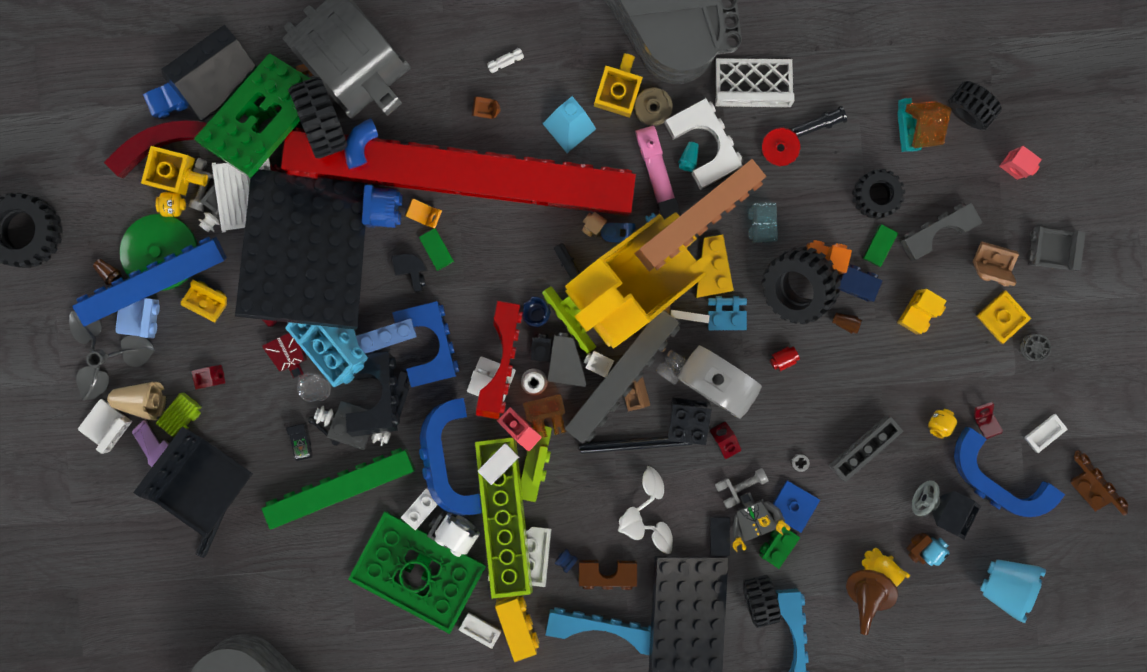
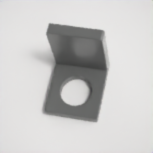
[427,511,448,548]

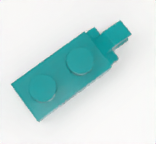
[898,98,922,152]

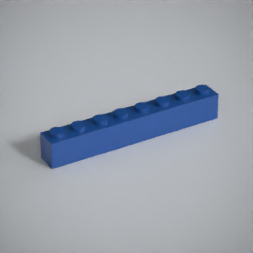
[72,236,227,326]

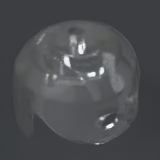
[297,372,331,402]

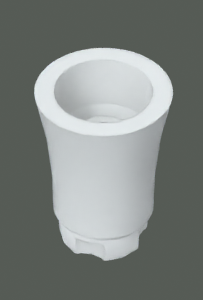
[521,369,547,395]

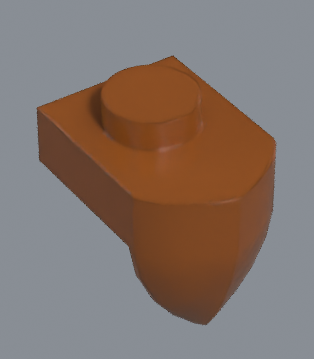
[472,97,501,119]

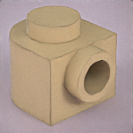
[581,212,607,237]

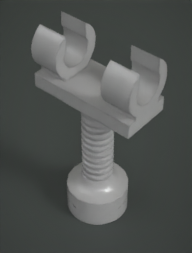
[188,158,214,212]
[715,468,769,509]

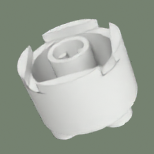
[434,512,480,557]

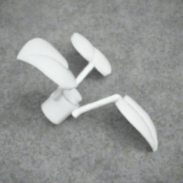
[618,466,673,554]

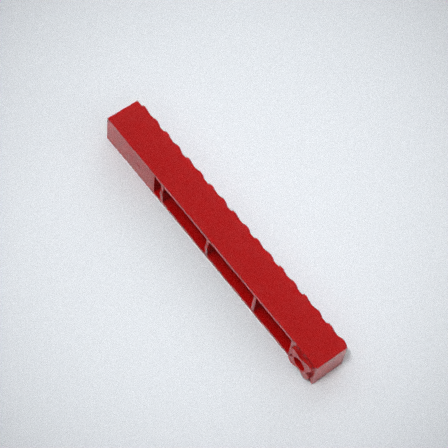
[281,128,636,216]

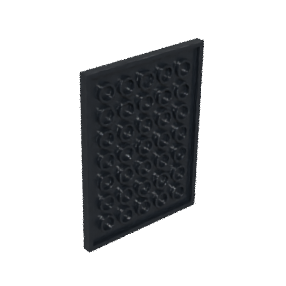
[235,169,369,330]

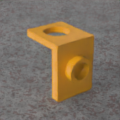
[405,198,442,228]

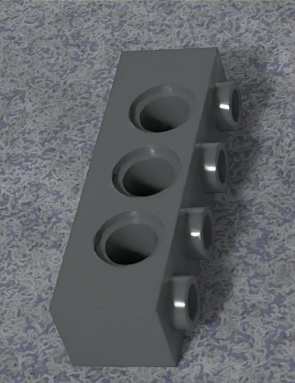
[828,416,904,482]

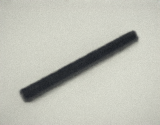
[579,436,692,454]

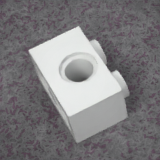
[401,487,437,530]

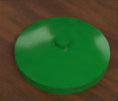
[120,214,198,291]

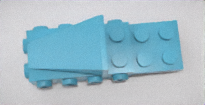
[285,322,368,387]

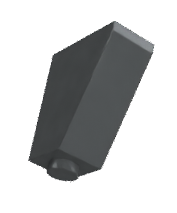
[548,332,586,387]

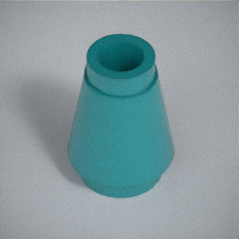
[678,142,699,172]

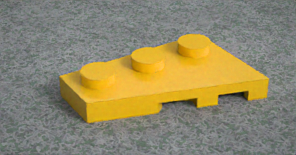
[696,235,734,298]

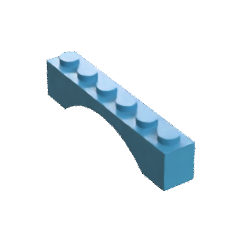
[775,589,809,672]
[545,607,651,655]

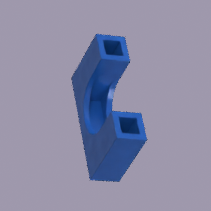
[392,301,460,387]

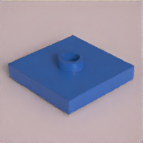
[773,480,820,533]

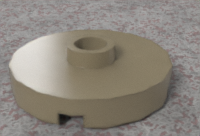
[634,87,673,126]

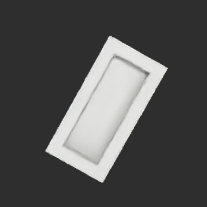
[670,310,709,323]
[1024,414,1068,453]
[478,443,519,485]
[459,612,502,649]

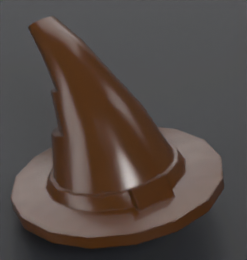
[846,570,898,635]

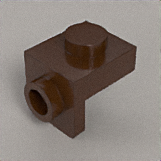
[906,533,932,565]

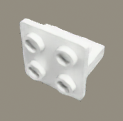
[467,357,516,402]

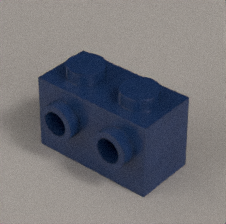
[838,264,883,302]

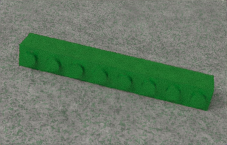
[261,447,416,530]

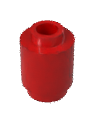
[770,346,800,372]

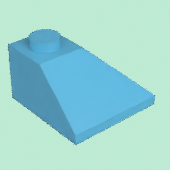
[543,96,596,153]

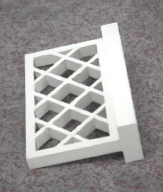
[715,58,794,107]

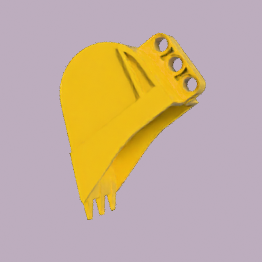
[565,212,713,349]

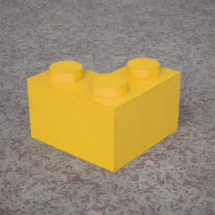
[897,289,946,334]

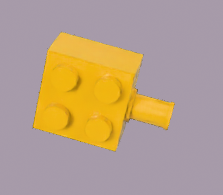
[594,53,643,118]
[141,146,208,196]

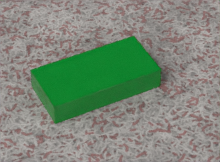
[863,224,898,267]
[419,228,454,271]

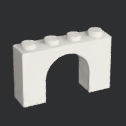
[664,98,743,190]

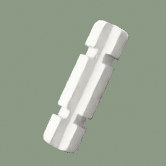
[487,48,524,73]

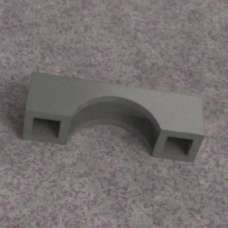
[900,202,983,261]

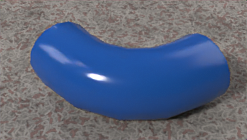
[344,118,378,169]

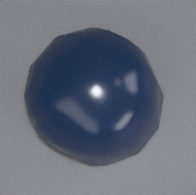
[522,296,551,327]

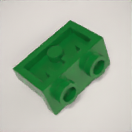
[759,527,800,569]

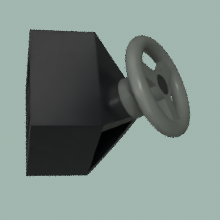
[912,480,981,540]

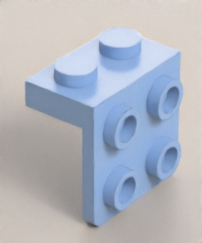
[116,298,160,338]

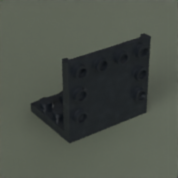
[133,426,253,538]

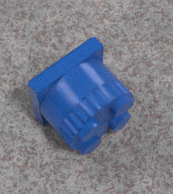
[362,185,403,228]

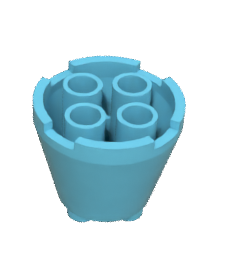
[980,560,1046,623]

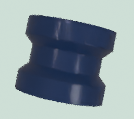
[554,549,578,573]

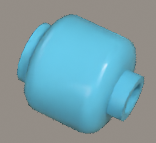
[920,537,950,566]

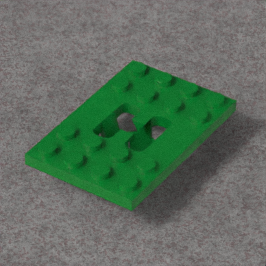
[194,53,311,179]
[348,511,486,634]

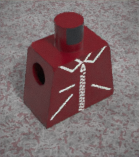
[262,333,307,379]

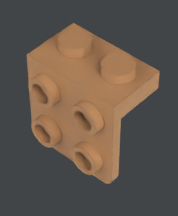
[973,241,1019,286]

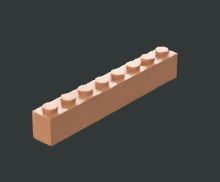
[634,159,767,272]

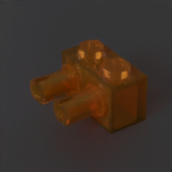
[523,393,566,438]

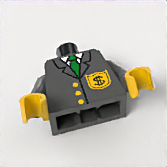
[732,492,791,552]

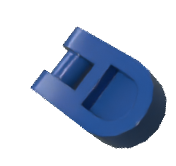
[601,223,635,243]

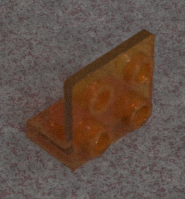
[905,101,952,148]

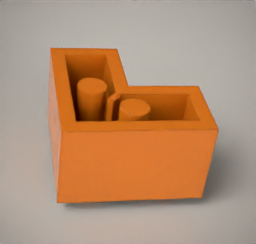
[806,240,852,275]

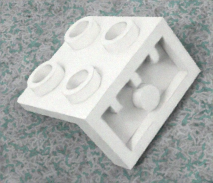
[78,399,132,454]

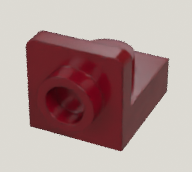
[191,365,225,390]

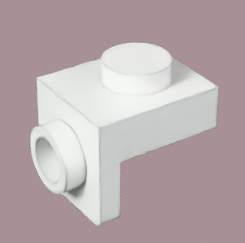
[583,351,614,378]

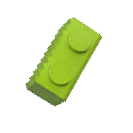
[156,392,202,438]

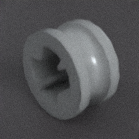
[791,454,810,472]

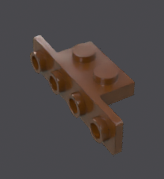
[1070,450,1129,516]

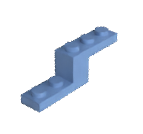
[356,318,417,354]

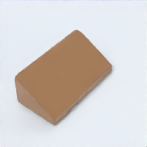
[624,376,650,411]

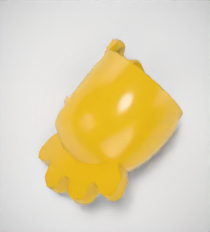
[862,548,910,587]

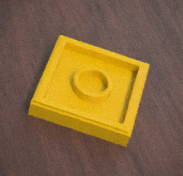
[976,290,1031,344]

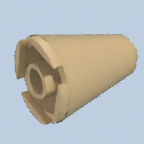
[107,382,166,421]

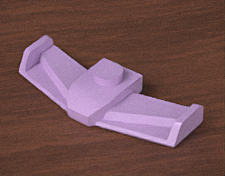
[132,420,170,467]

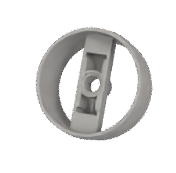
[678,345,762,419]

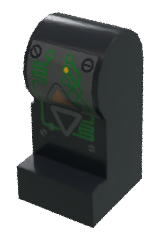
[286,423,312,461]

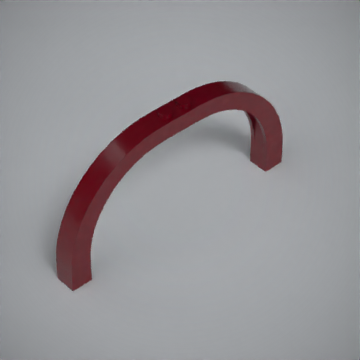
[104,121,284,327]

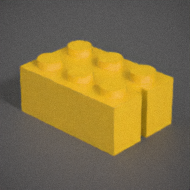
[495,596,539,662]

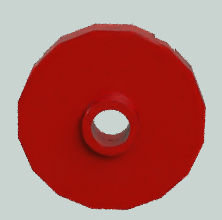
[762,127,801,166]

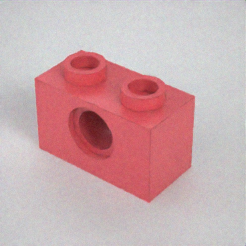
[999,146,1042,180]
[497,407,542,451]

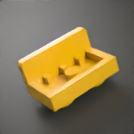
[180,280,227,323]

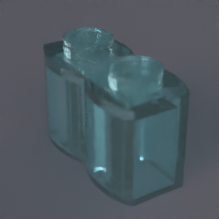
[748,203,778,243]

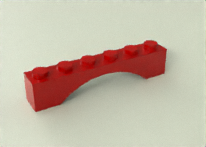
[476,301,523,419]

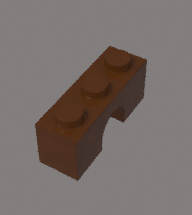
[579,560,637,590]

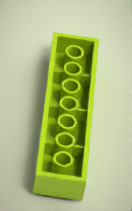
[475,438,533,599]

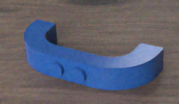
[419,398,482,516]
[954,427,1065,517]

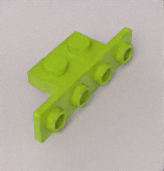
[542,286,596,354]
[521,424,552,502]

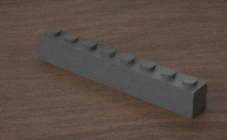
[565,310,681,444]

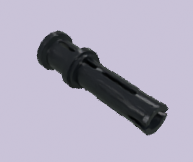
[788,106,847,137]

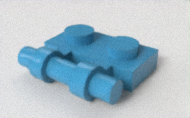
[708,296,747,330]

